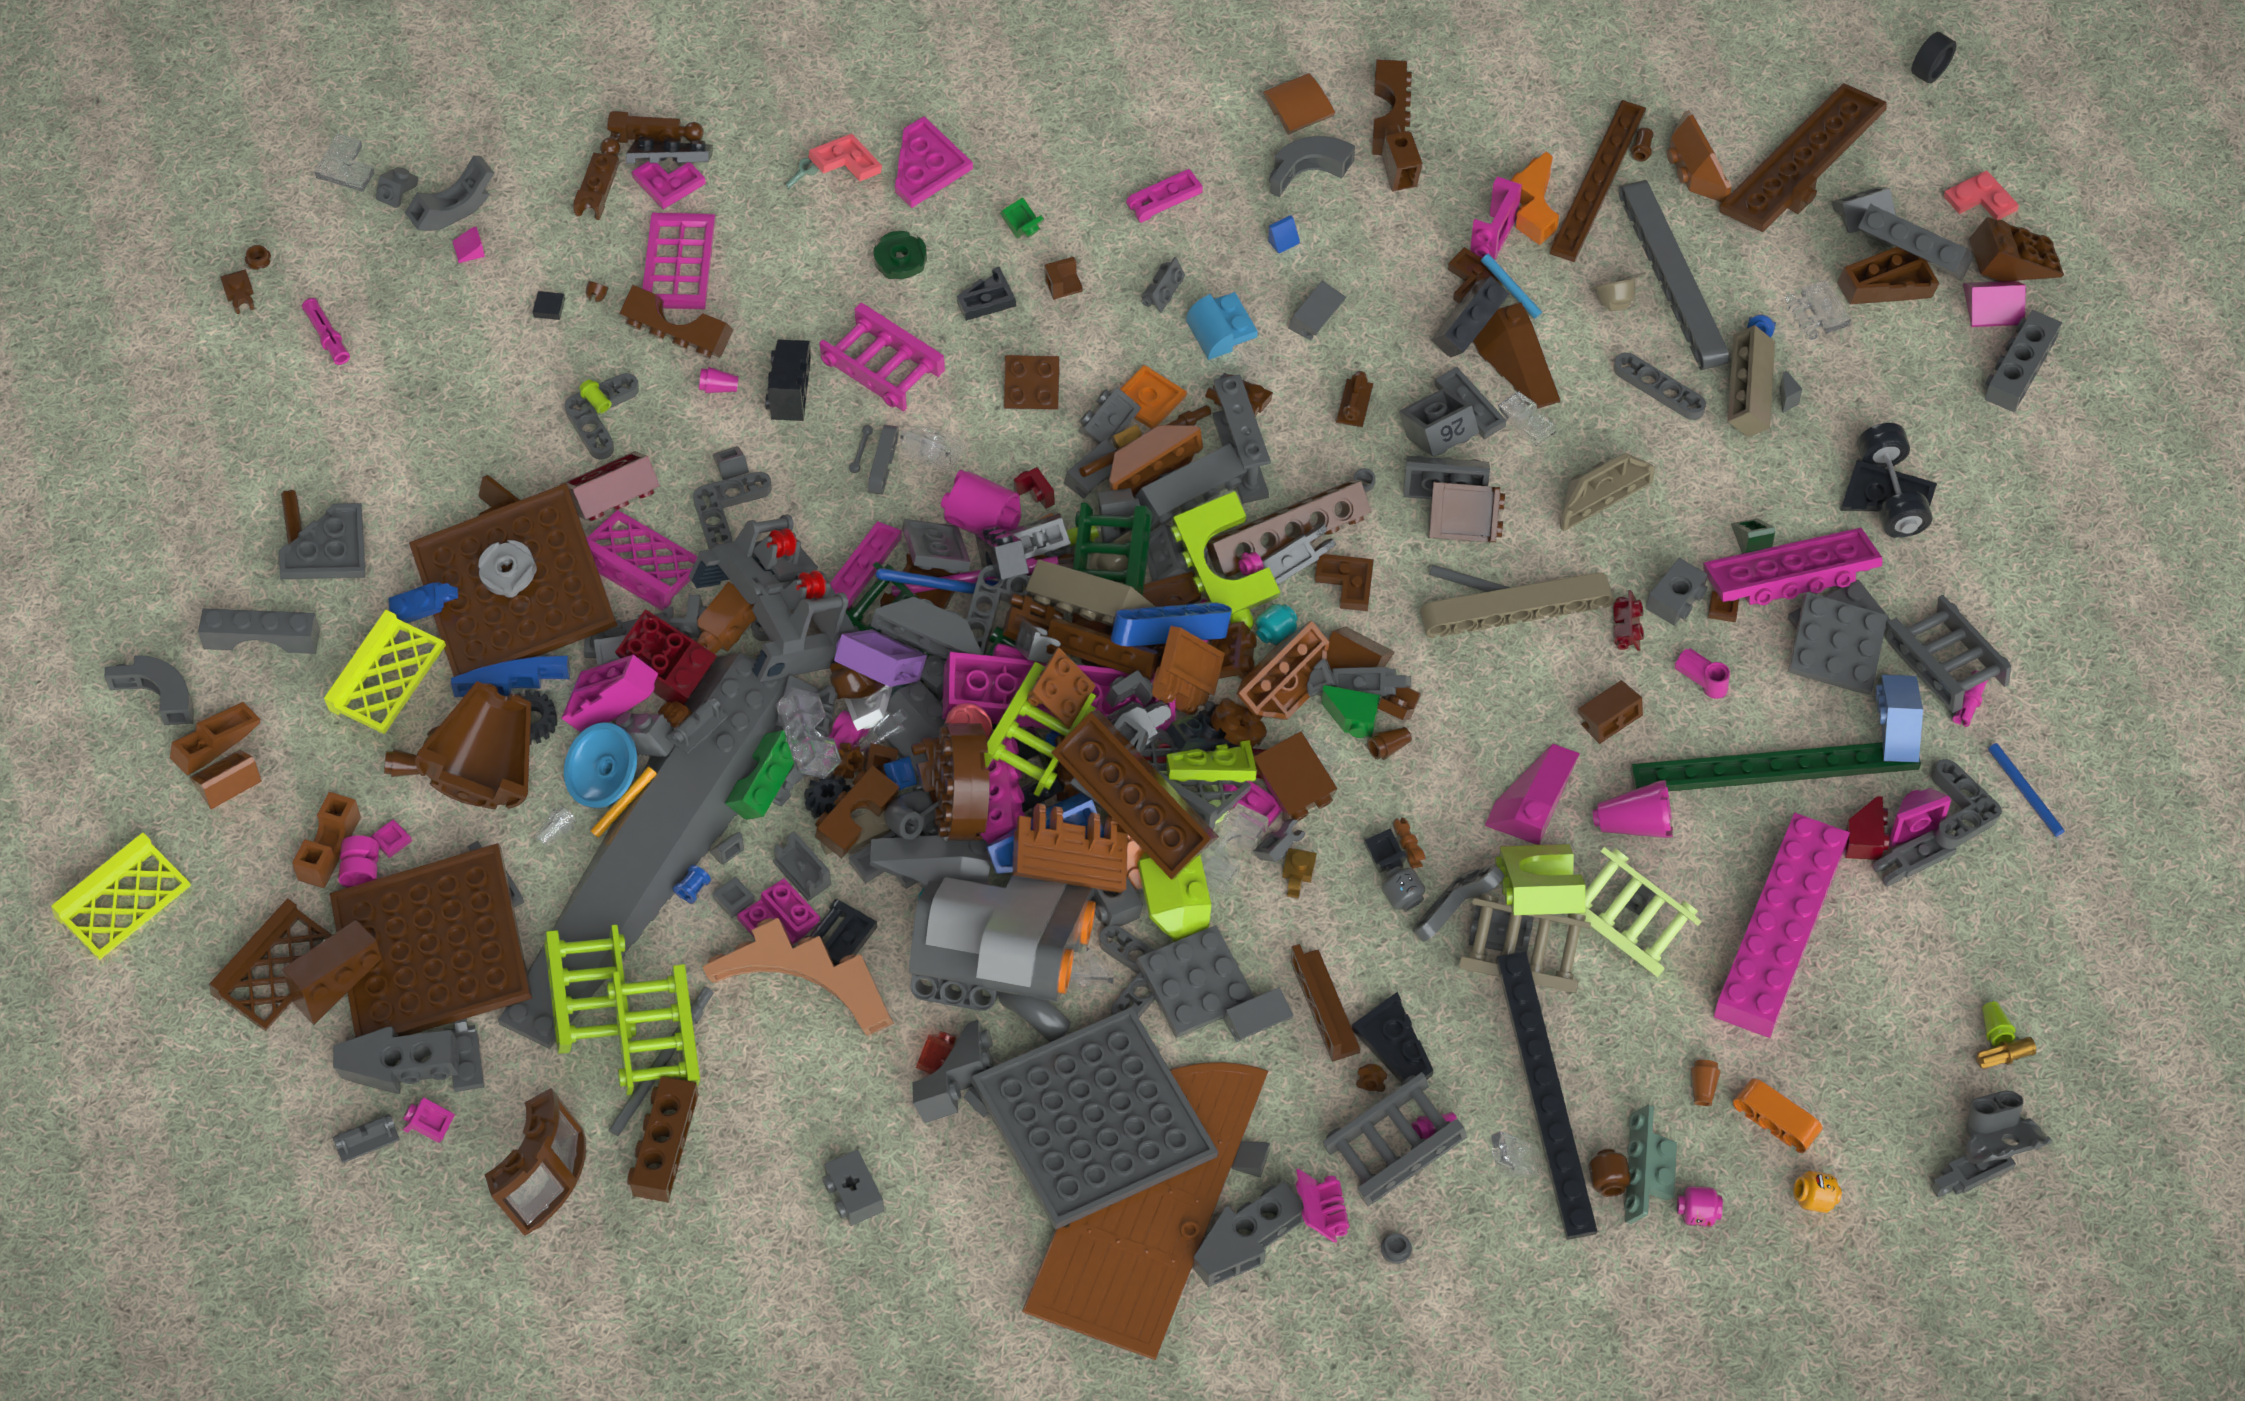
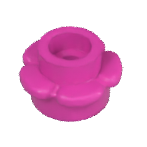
[1239,552,1264,576]

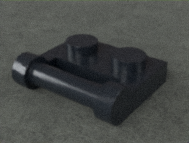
[805,899,878,966]

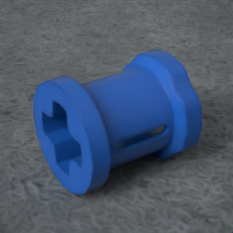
[673,865,711,904]

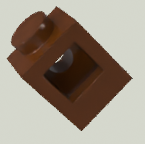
[862,743,899,776]

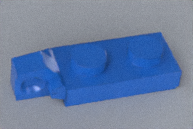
[388,582,458,623]

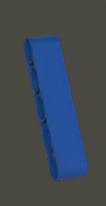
[1111,603,1232,646]

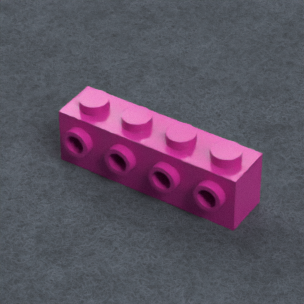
[981,732,1026,844]

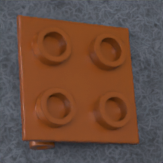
[1028,647,1096,729]

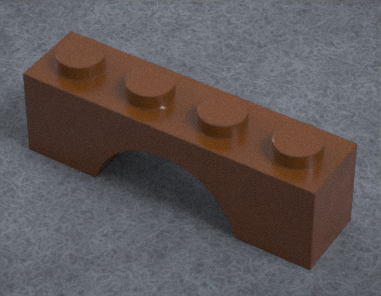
[1372,59,1412,155]
[619,285,734,359]

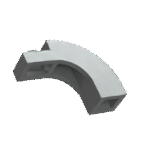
[1269,136,1355,198]
[405,155,494,231]
[104,655,194,725]

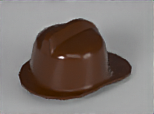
[830,662,885,699]

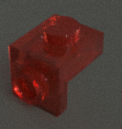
[916,1031,957,1074]

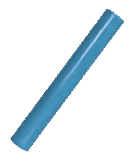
[1481,253,1542,319]

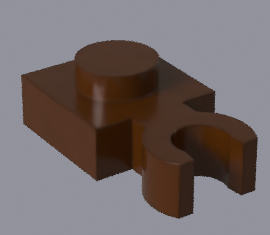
[220,269,254,314]

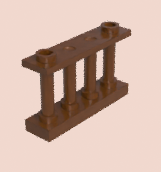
[1046,613,1166,680]

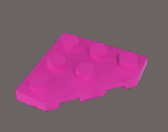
[895,116,973,208]

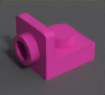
[403,1097,455,1143]

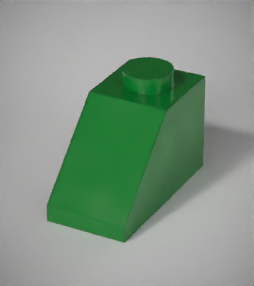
[1322,685,1380,738]

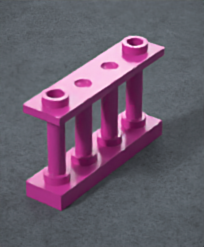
[819,302,945,412]

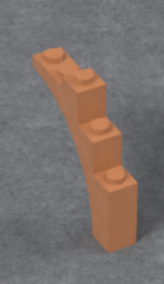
[702,918,894,1036]

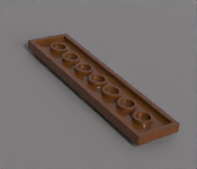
[1720,83,1887,232]

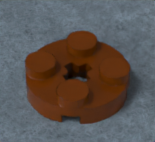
[1211,698,1267,748]

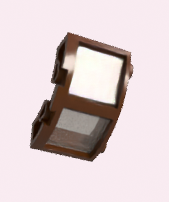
[484,1088,586,1236]

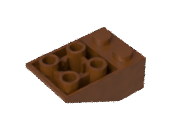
[1969,217,2064,282]

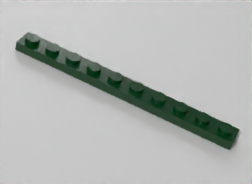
[1630,742,1921,792]

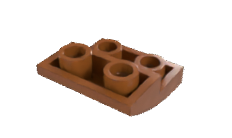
[1263,73,1335,135]

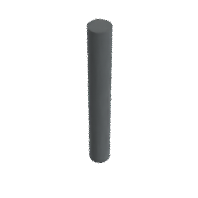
[1429,564,1511,592]

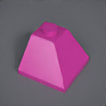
[1889,788,1951,848]

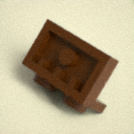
[1211,621,1257,679]

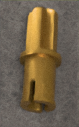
[1976,1036,2036,1069]

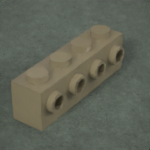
[1728,325,1775,437]

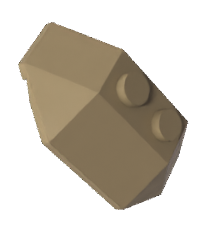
[1560,453,1655,532]

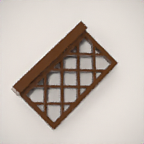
[209,898,332,1031]

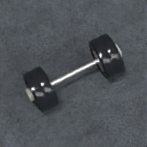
[1857,423,1932,538]

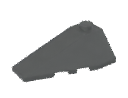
[869,835,991,888]

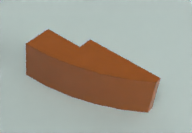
[170,702,261,776]

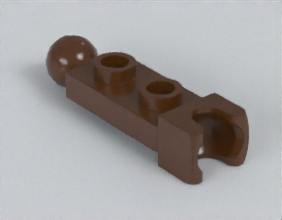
[607,111,704,143]
[573,137,621,220]

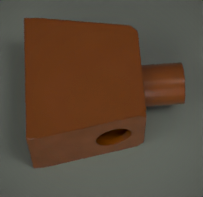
[1382,124,1423,192]

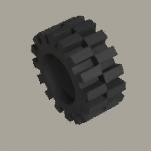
[518,690,558,745]

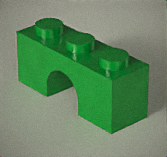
[725,730,804,820]

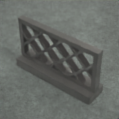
[1142,728,1251,829]

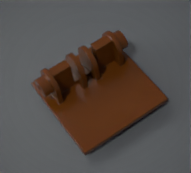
[1004,355,1060,410]

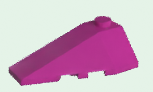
[1485,744,1580,845]

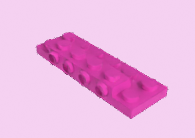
[1703,528,1882,605]

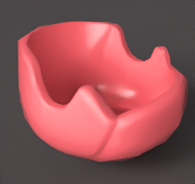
[945,703,993,740]

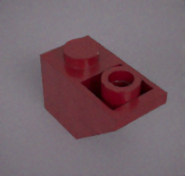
[1845,796,1889,860]

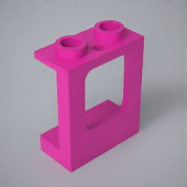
[1470,176,1522,260]

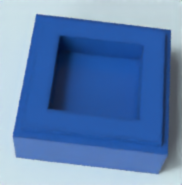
[883,756,917,790]

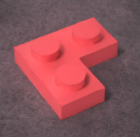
[808,134,882,181]
[1943,170,2019,220]

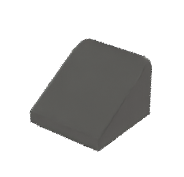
[1780,371,1802,413]
[713,446,749,480]
[710,832,744,865]
[1232,1141,1270,1178]

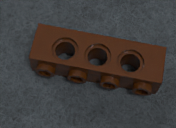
[627,1076,699,1203]

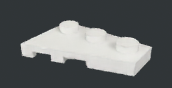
[844,685,893,731]

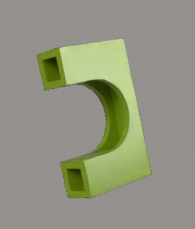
[1170,491,1281,615]
[1495,844,1586,915]

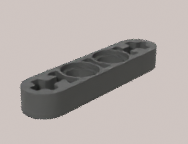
[1614,352,1706,420]

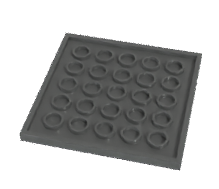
[971,1007,1218,1230]

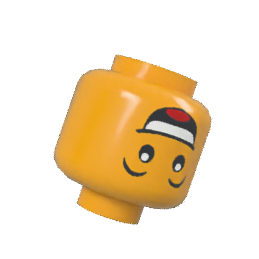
[1793,1171,1842,1213]

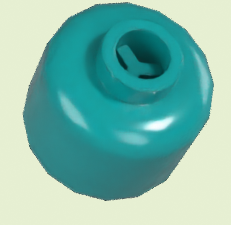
[1256,604,1298,645]

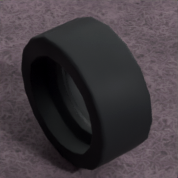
[1911,32,1957,84]

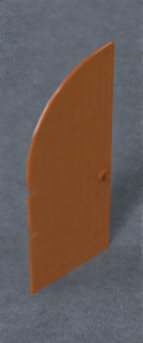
[1022,1062,1269,1360]

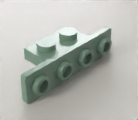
[1624,1104,1677,1224]

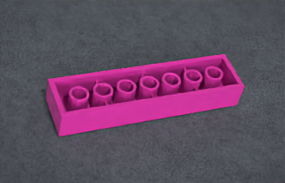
[942,652,1175,740]
[1714,812,1850,1038]

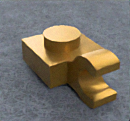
[1282,848,1317,899]

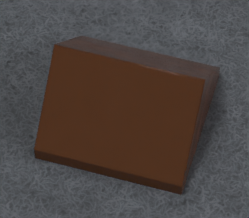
[1327,627,1395,674]

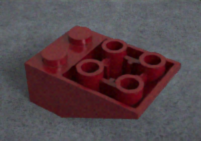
[615,609,717,705]

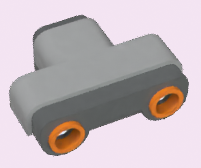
[909,875,1096,1011]

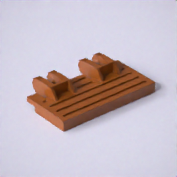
[1151,626,1225,716]
[1013,803,1128,893]

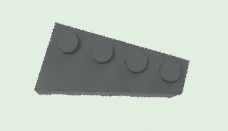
[1134,443,1247,531]

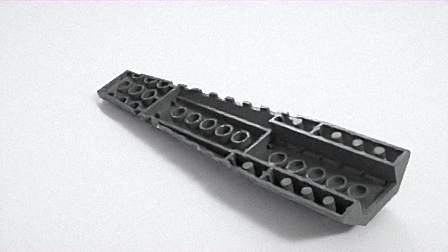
[498,653,795,1049]

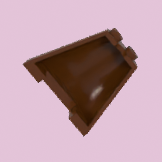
[415,681,531,810]

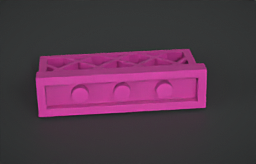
[586,510,698,611]

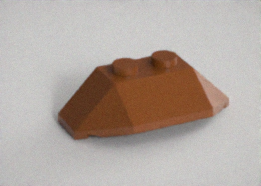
[1667,110,1732,203]
[1109,425,1203,498]
[1236,621,1329,720]

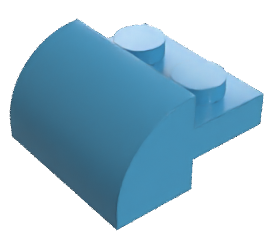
[1186,292,1258,360]

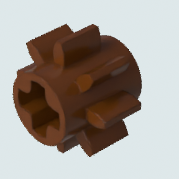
[828,743,866,779]

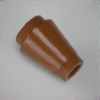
[1691,1060,1721,1106]

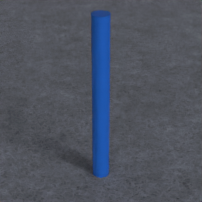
[1988,743,2065,837]

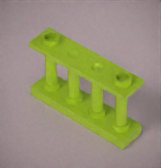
[984,662,1096,797]
[544,925,636,1054]
[607,964,700,1096]

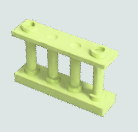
[1575,847,1701,977]

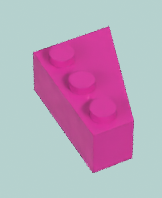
[561,655,658,733]

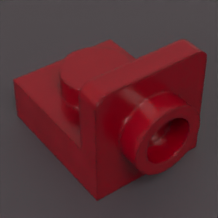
[1014,467,1055,509]

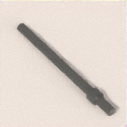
[609,987,714,1136]

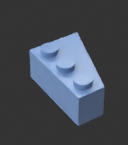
[1875,675,1923,762]

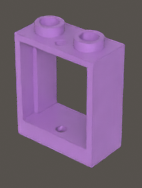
[834,629,927,687]

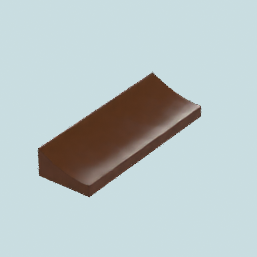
[1051,710,1219,880]

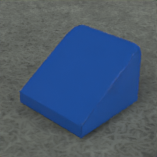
[1268,215,1300,254]

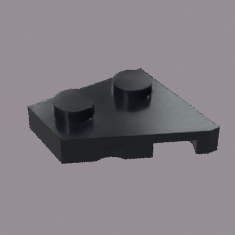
[957,267,1016,321]

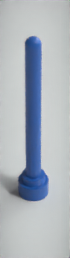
[875,568,999,594]

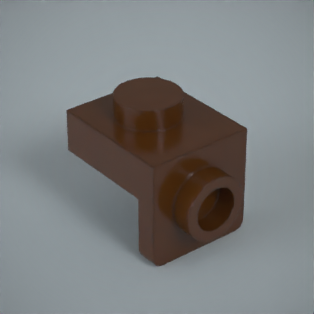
[1788,173,1817,214]

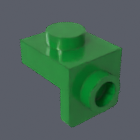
[1000,197,1044,238]

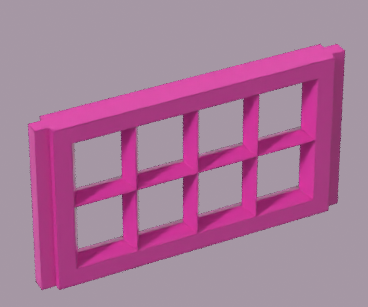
[642,213,715,309]

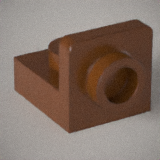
[1377,688,1421,720]

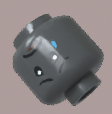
[1382,866,1425,912]

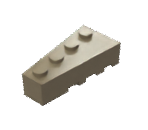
[1025,559,1155,627]

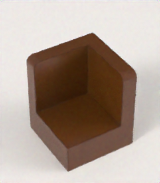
[1044,257,1083,300]

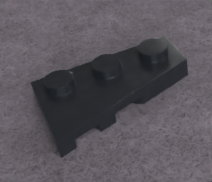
[626,137,713,164]
[1352,991,1434,1083]

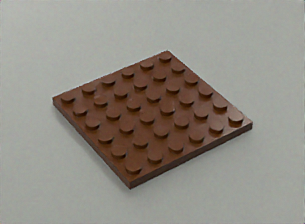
[409,483,618,677]
[330,843,533,1038]

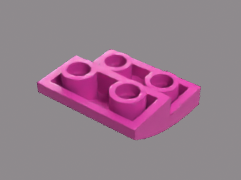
[737,878,820,944]

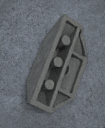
[871,597,982,661]

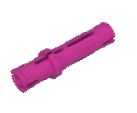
[302,298,350,365]

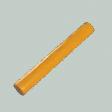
[590,766,657,838]

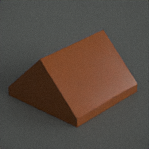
[189,749,262,809]

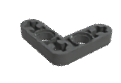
[565,373,639,460]
[693,471,772,549]
[1931,759,2002,849]
[1413,864,1505,942]
[1099,925,1155,1018]

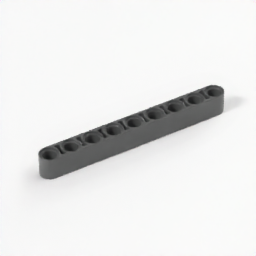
[1619,180,1729,370]

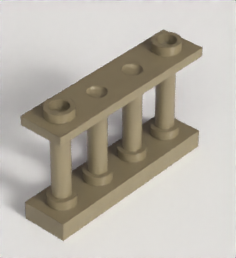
[1459,894,1591,993]

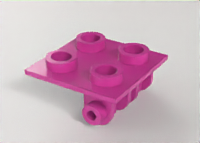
[1296,1168,1350,1243]

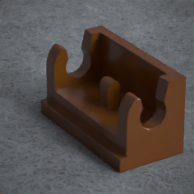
[1578,680,1643,744]

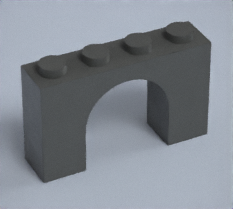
[1858,204,1974,281]

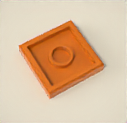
[1120,365,1187,429]

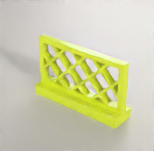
[324,610,446,734]
[51,832,191,960]

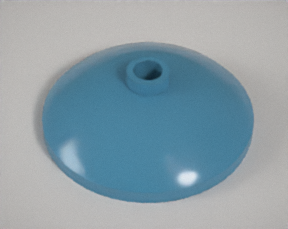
[564,722,637,808]

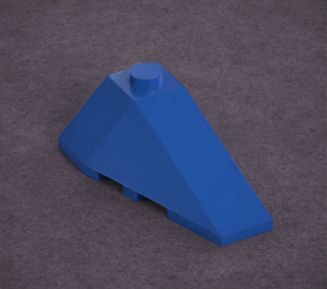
[986,793,1104,874]

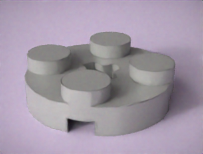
[478,540,537,597]

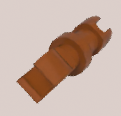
[1393,817,1426,869]

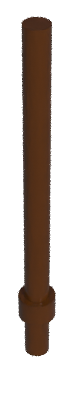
[1079,405,1211,478]

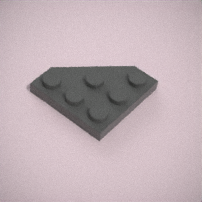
[279,503,365,580]

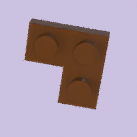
[1448,247,1502,303]
[1315,554,1374,611]

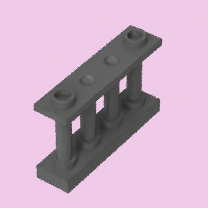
[1213,374,1271,504]
[1886,595,2011,713]
[1323,1072,1467,1206]

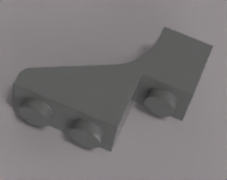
[912,1020,994,1123]

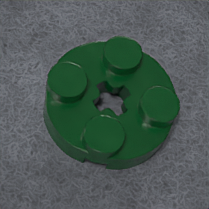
[873,231,927,279]

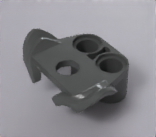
[1966,1090,2053,1164]

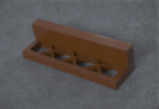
[1290,944,1360,1062]

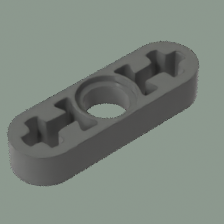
[868,424,899,495]

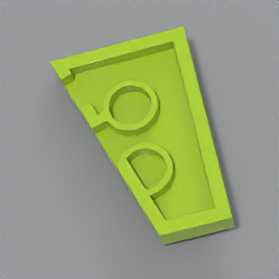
[1166,740,1257,782]

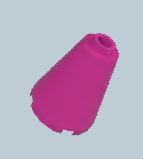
[1593,780,1673,838]

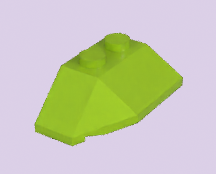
[1137,853,1211,942]

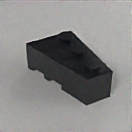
[765,339,811,421]

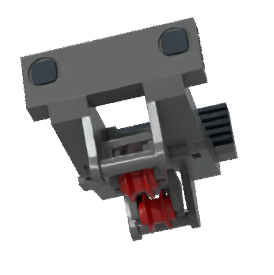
[689,514,860,682]

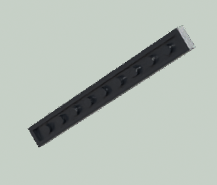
[1496,951,1598,1240]

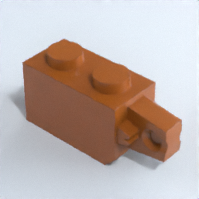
[696,581,756,654]

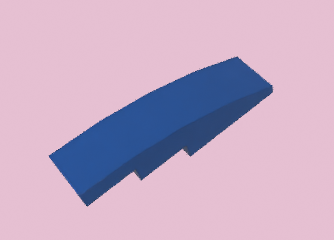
[451,656,571,697]

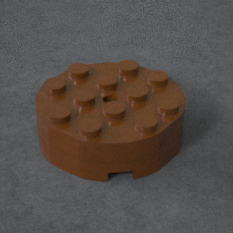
[932,723,990,841]

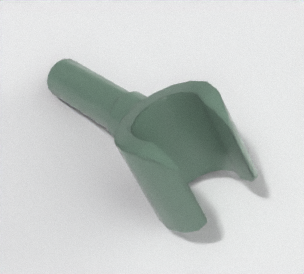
[785,158,819,189]

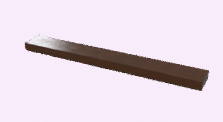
[1550,100,1646,262]

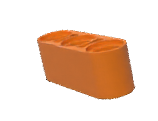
[1733,1078,1823,1153]

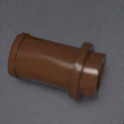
[1631,128,1654,162]

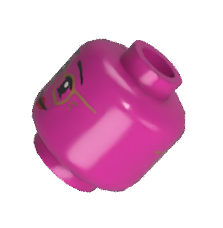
[1677,1186,1723,1227]

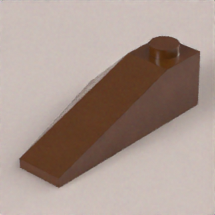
[1473,302,1561,409]

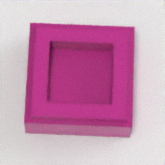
[370,819,412,858]

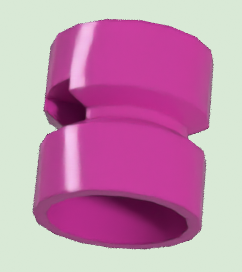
[338,836,379,888]

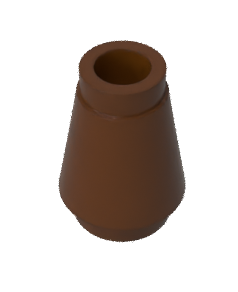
[1367,727,1412,760]
[384,749,420,777]

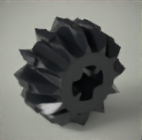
[804,773,852,819]

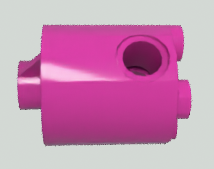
[941,470,1021,534]

